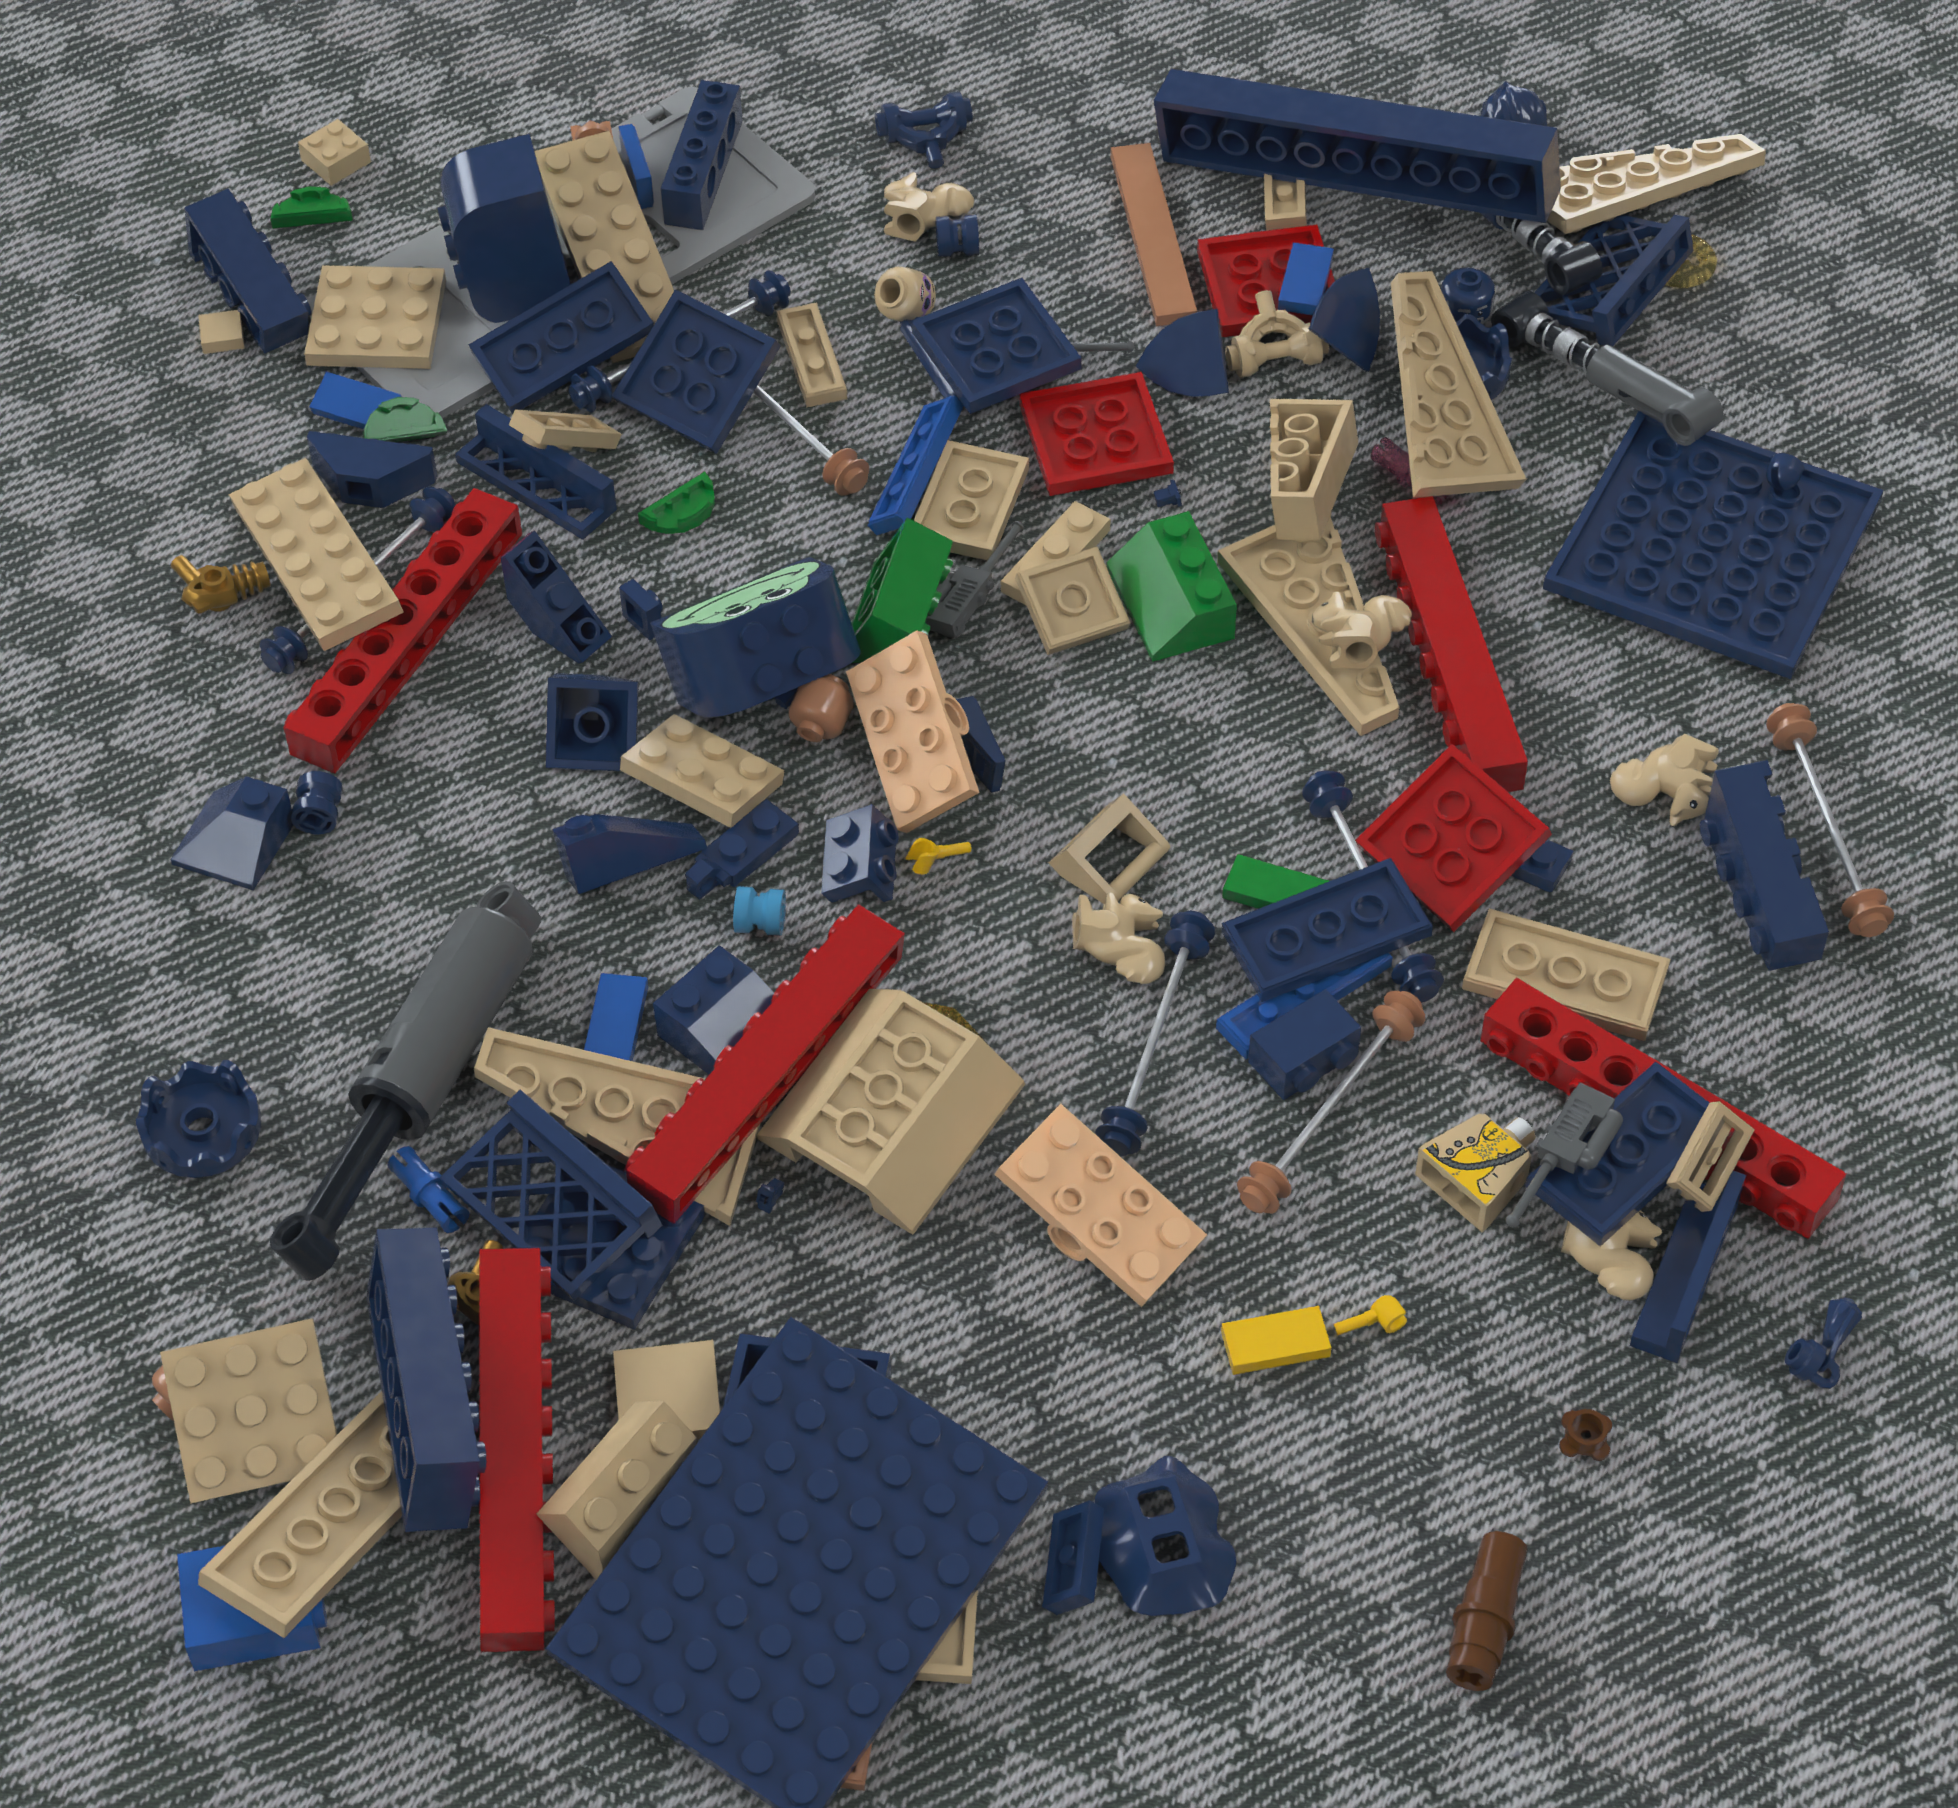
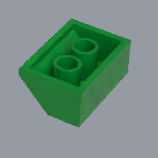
[1106,511,1237,662]
[852,517,953,663]

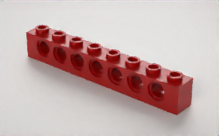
[283,488,522,774]
[1480,977,1847,1239]

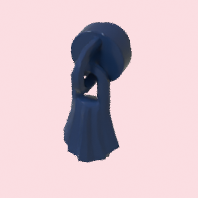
[1785,1297,1862,1389]

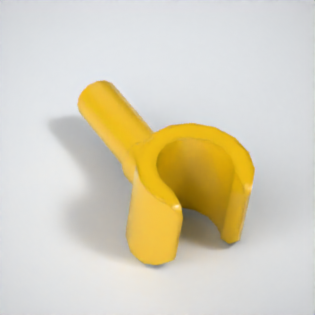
[905,838,972,875]
[1333,1295,1407,1335]

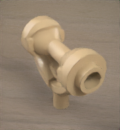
[1225,290,1329,378]

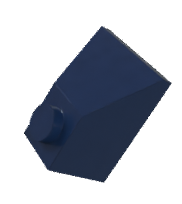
[546,673,639,771]
[170,776,294,891]

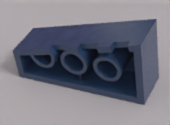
[184,188,312,353]
[1700,760,1829,971]

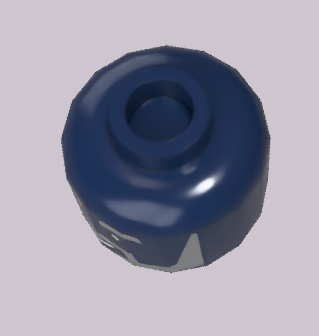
[1441,268,1495,325]

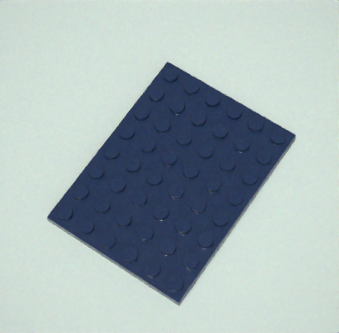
[546,1317,1048,1808]

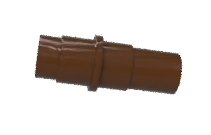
[1446,1531,1528,1691]

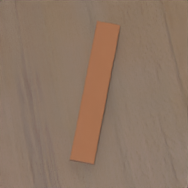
[1111,143,1197,326]

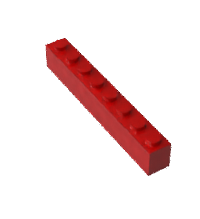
[1375,496,1528,792]
[625,904,905,1224]
[479,1248,555,1652]

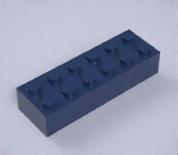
[366,1227,486,1532]

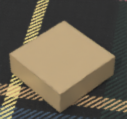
[199,310,245,354]

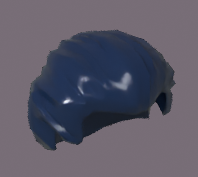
[1480,81,1547,126]

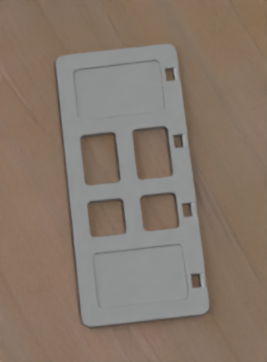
[307,87,815,418]

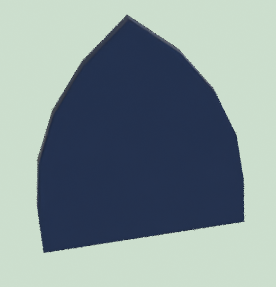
[1309,268,1380,372]
[1136,309,1229,397]

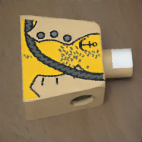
[1415,1114,1536,1232]

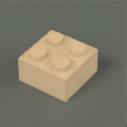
[298,119,371,186]

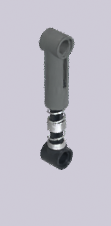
[1491,291,1724,446]

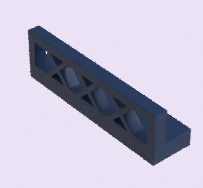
[455,404,617,540]
[1630,1171,1746,1363]

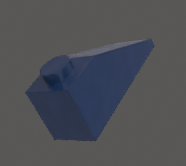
[552,814,707,894]

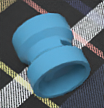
[733,886,786,936]

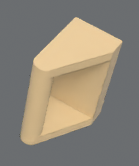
[1048,793,1170,904]

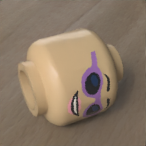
[874,266,936,322]

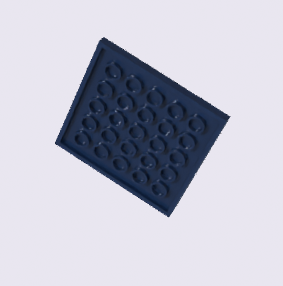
[1543,411,1884,679]

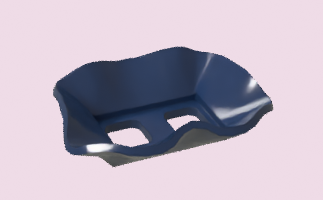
[1095,1456,1237,1616]

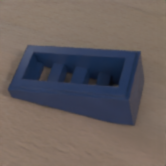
[956,696,1006,793]

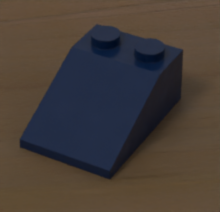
[653,945,809,1077]

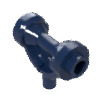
[875,91,973,169]

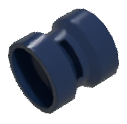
[935,214,979,258]
[291,771,343,835]

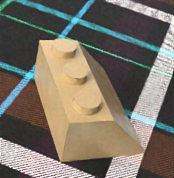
[537,1401,698,1580]

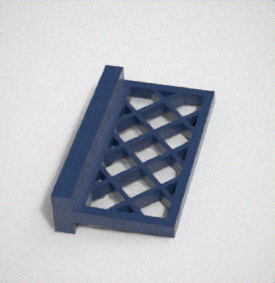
[1535,214,1694,346]
[440,1089,662,1301]

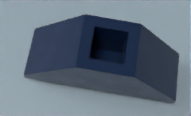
[307,431,438,508]
[500,530,612,664]

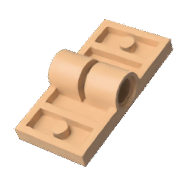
[846,630,979,833]
[994,1104,1207,1307]

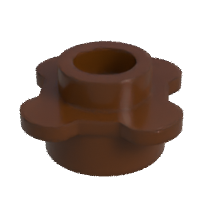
[1559,1409,1612,1461]

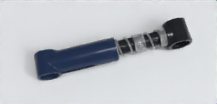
[1480,213,1602,295]

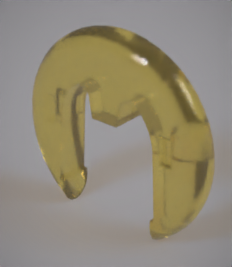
[1665,234,1717,288]

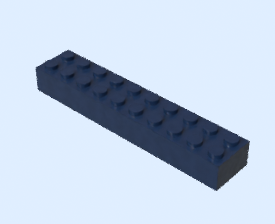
[1153,69,1561,223]

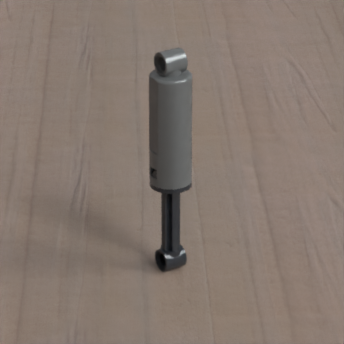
[270,881,541,1281]

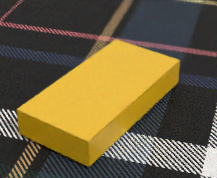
[1221,1306,1331,1375]

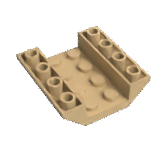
[756,989,1025,1235]

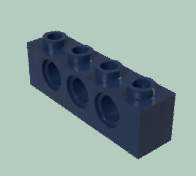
[661,80,743,230]

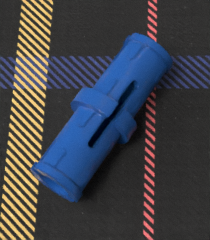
[387,1146,470,1233]

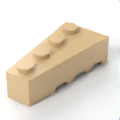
[1270,399,1358,542]

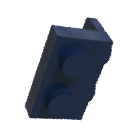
[821,804,899,903]

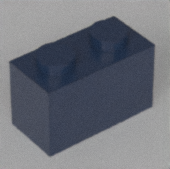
[1248,989,1361,1100]

